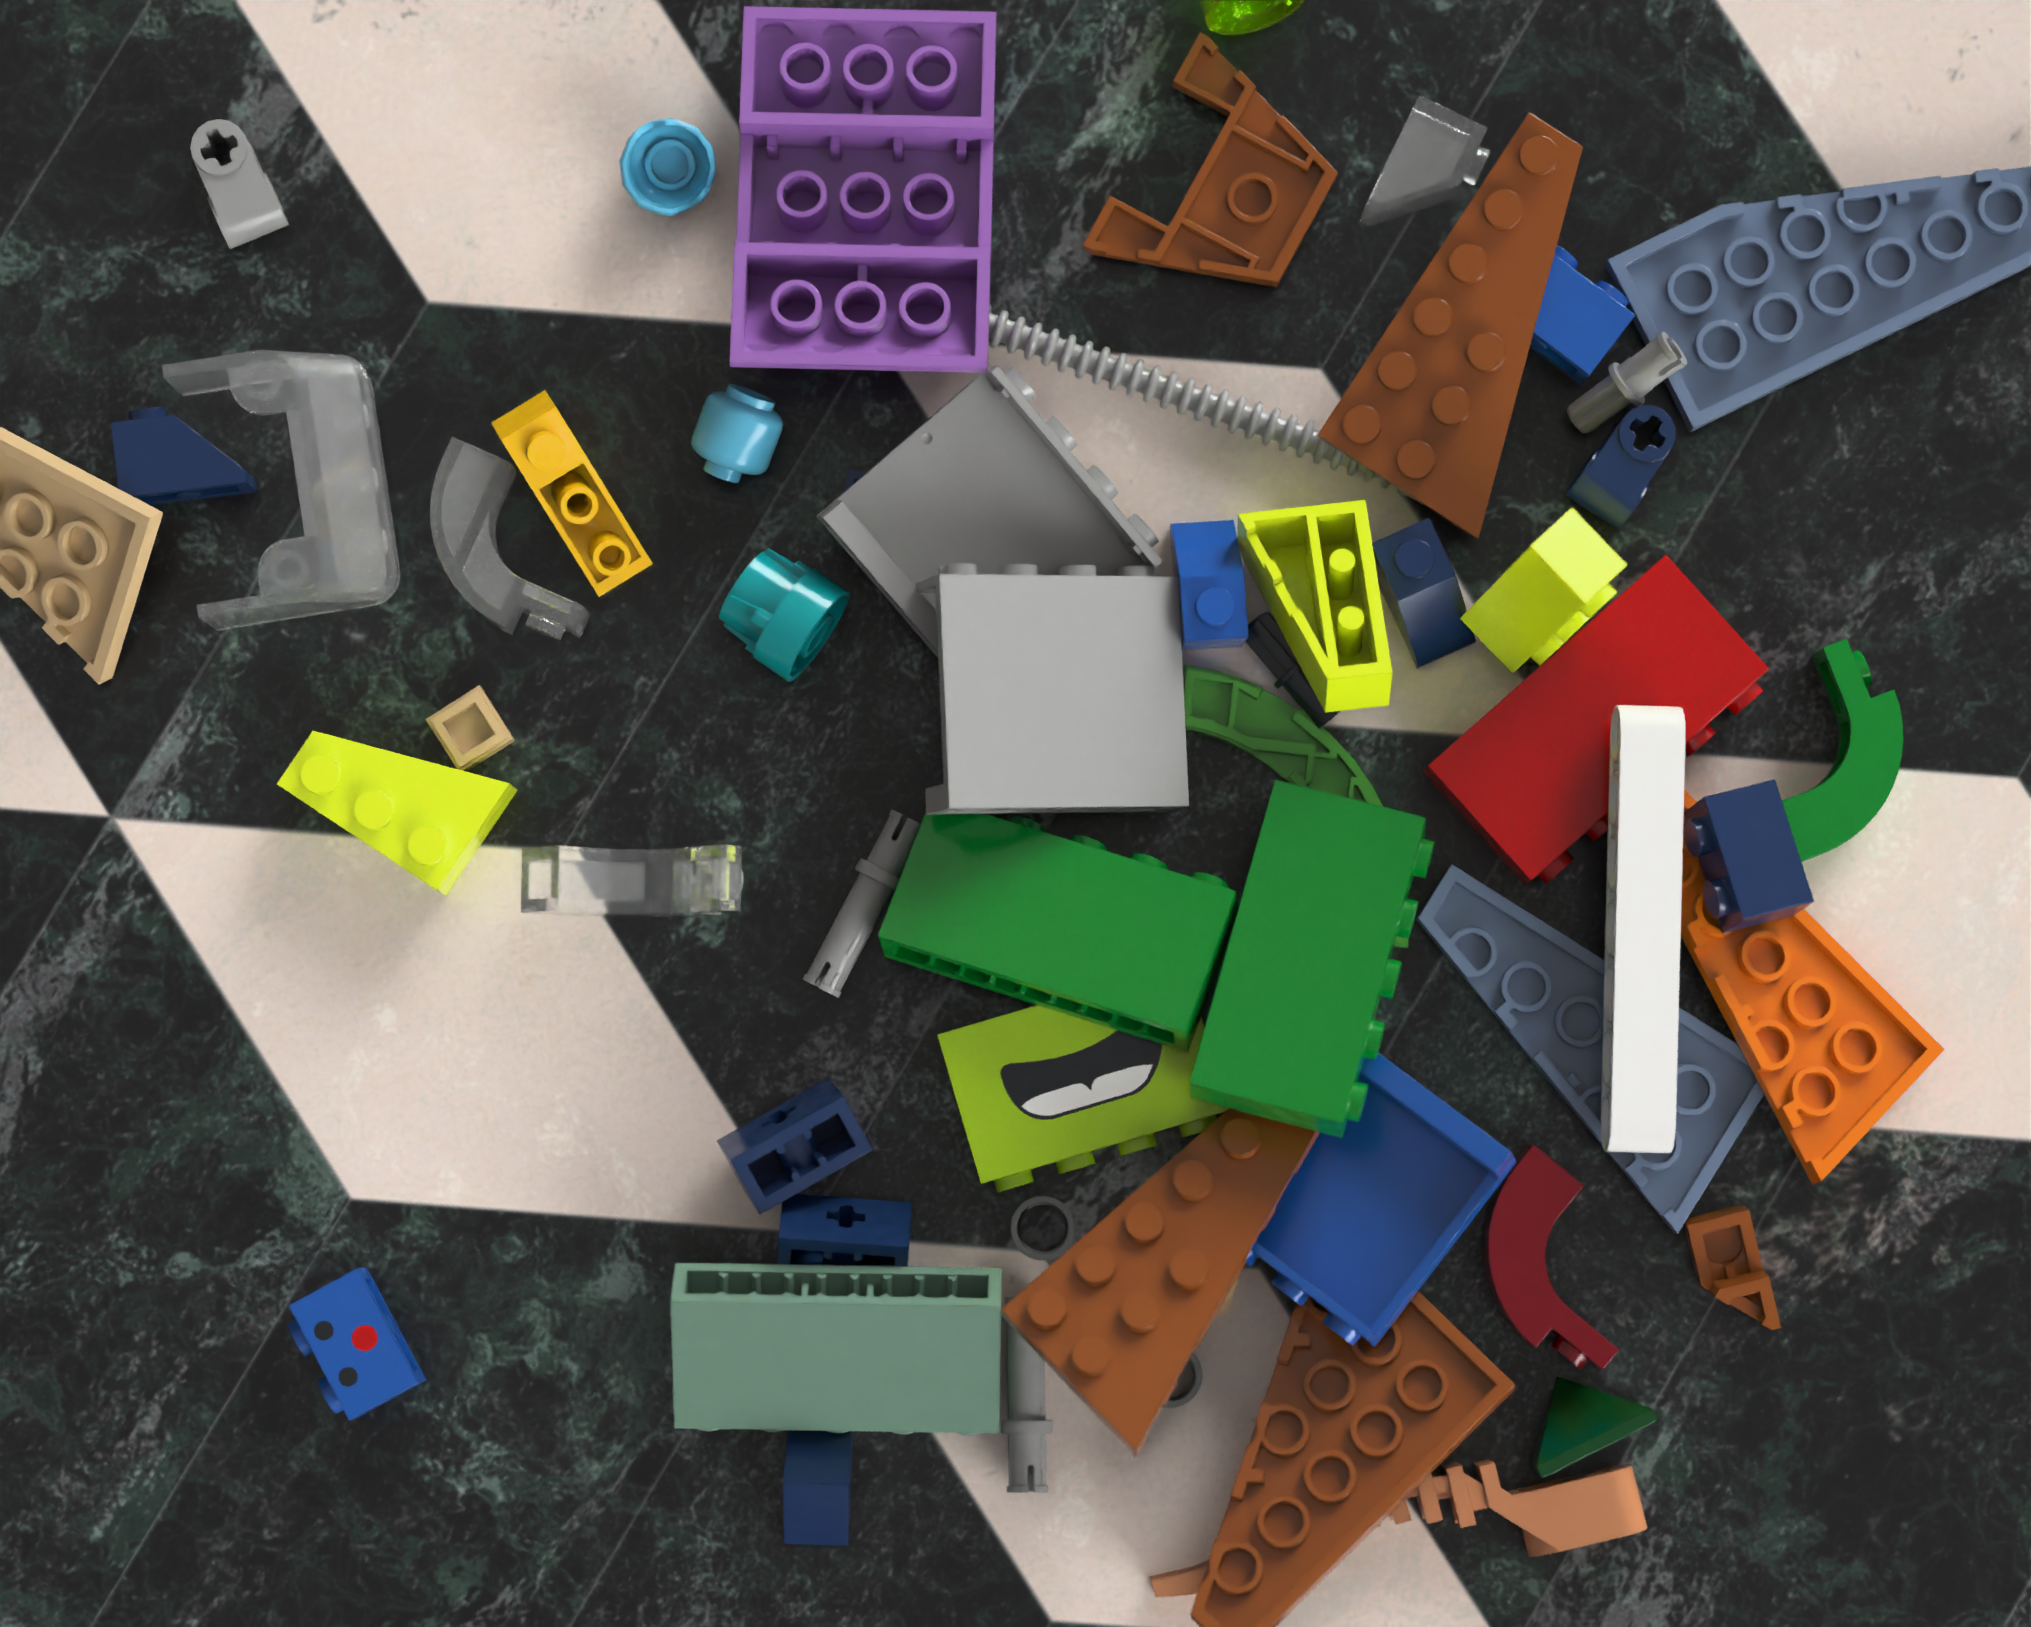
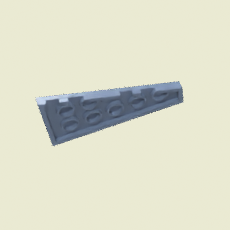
[1416,864,1764,1234]

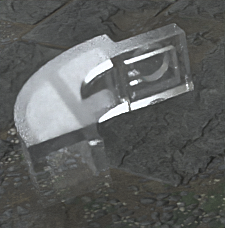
[430,436,590,640]
[521,845,743,917]

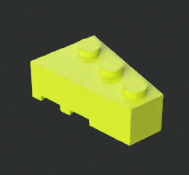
[1460,508,1627,674]
[277,731,518,896]

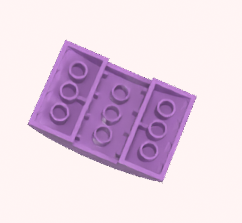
[730,6,996,373]

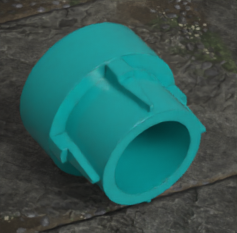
[719,548,850,682]

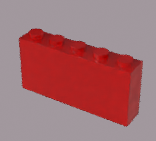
[1422,555,1769,885]

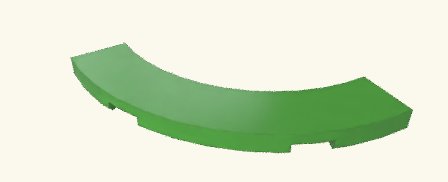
[1183,665,1408,948]

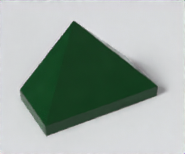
[1529,1376,1658,1479]

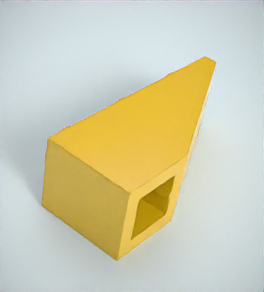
[491,390,653,597]

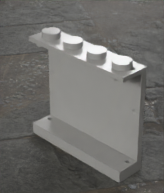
[816,366,1163,658]
[916,563,1189,815]

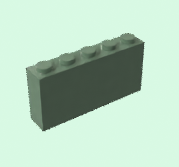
[671,1263,1002,1435]

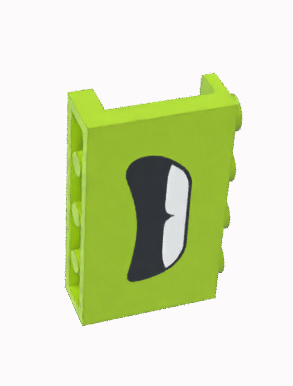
[937,1005,1229,1193]

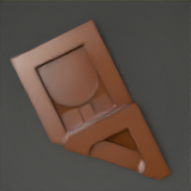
[1683,1203,1781,1330]

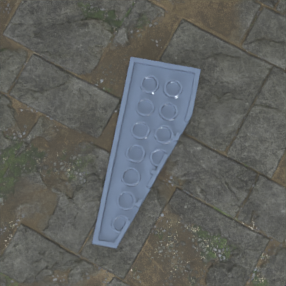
[1605,166,2031,432]

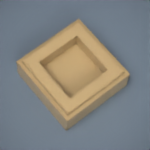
[426,685,516,772]

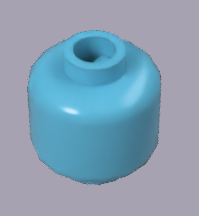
[691,384,783,483]

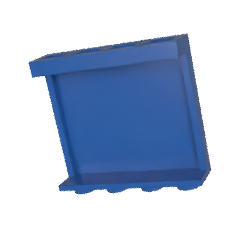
[1246,1053,1517,1347]

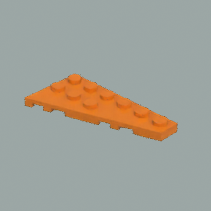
[1680,789,1945,1185]

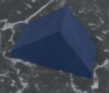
[783,1430,853,1546]

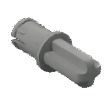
[1567,332,1687,434]

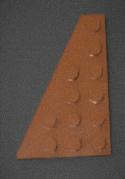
[1190,1291,1515,1627]

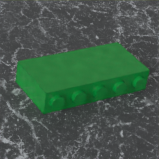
[1189,780,1435,1138]
[878,812,1238,1052]

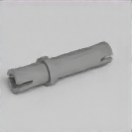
[802,809,921,998]
[1001,1297,1052,1493]

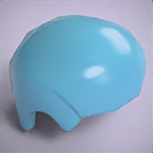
[619,118,717,216]

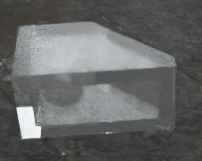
[1360,95,1491,226]

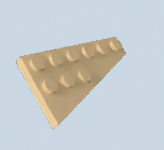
[0,427,163,685]

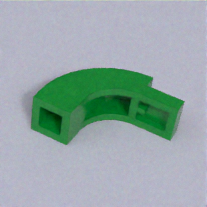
[1782,639,1903,862]

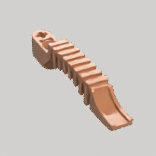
[1149,1459,1648,1597]

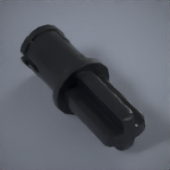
[1245,612,1341,729]

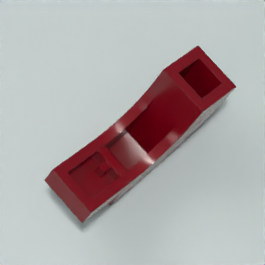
[1482,1145,1619,1370]

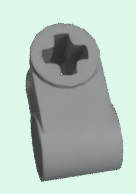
[190,119,289,249]

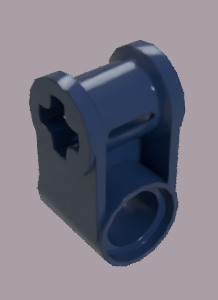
[1565,405,1676,530]

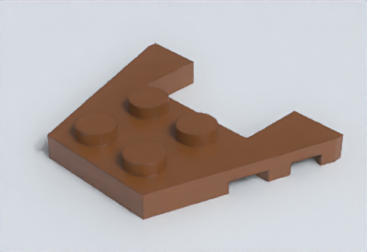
[1083,32,1338,287]

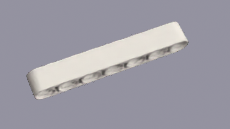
[1601,705,1685,1153]

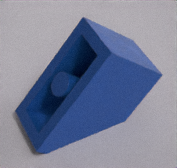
[1170,520,1249,650]

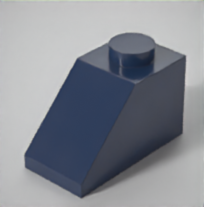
[111,407,257,505]
[1372,518,1476,669]

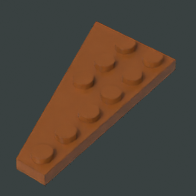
[1318,112,1583,541]
[1001,1108,1320,1457]

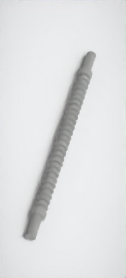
[989,305,1411,498]

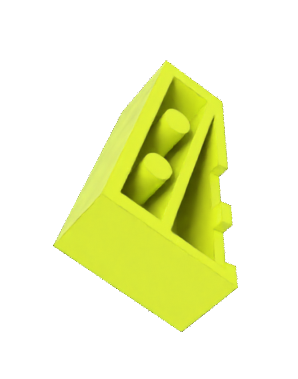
[1237,500,1392,713]

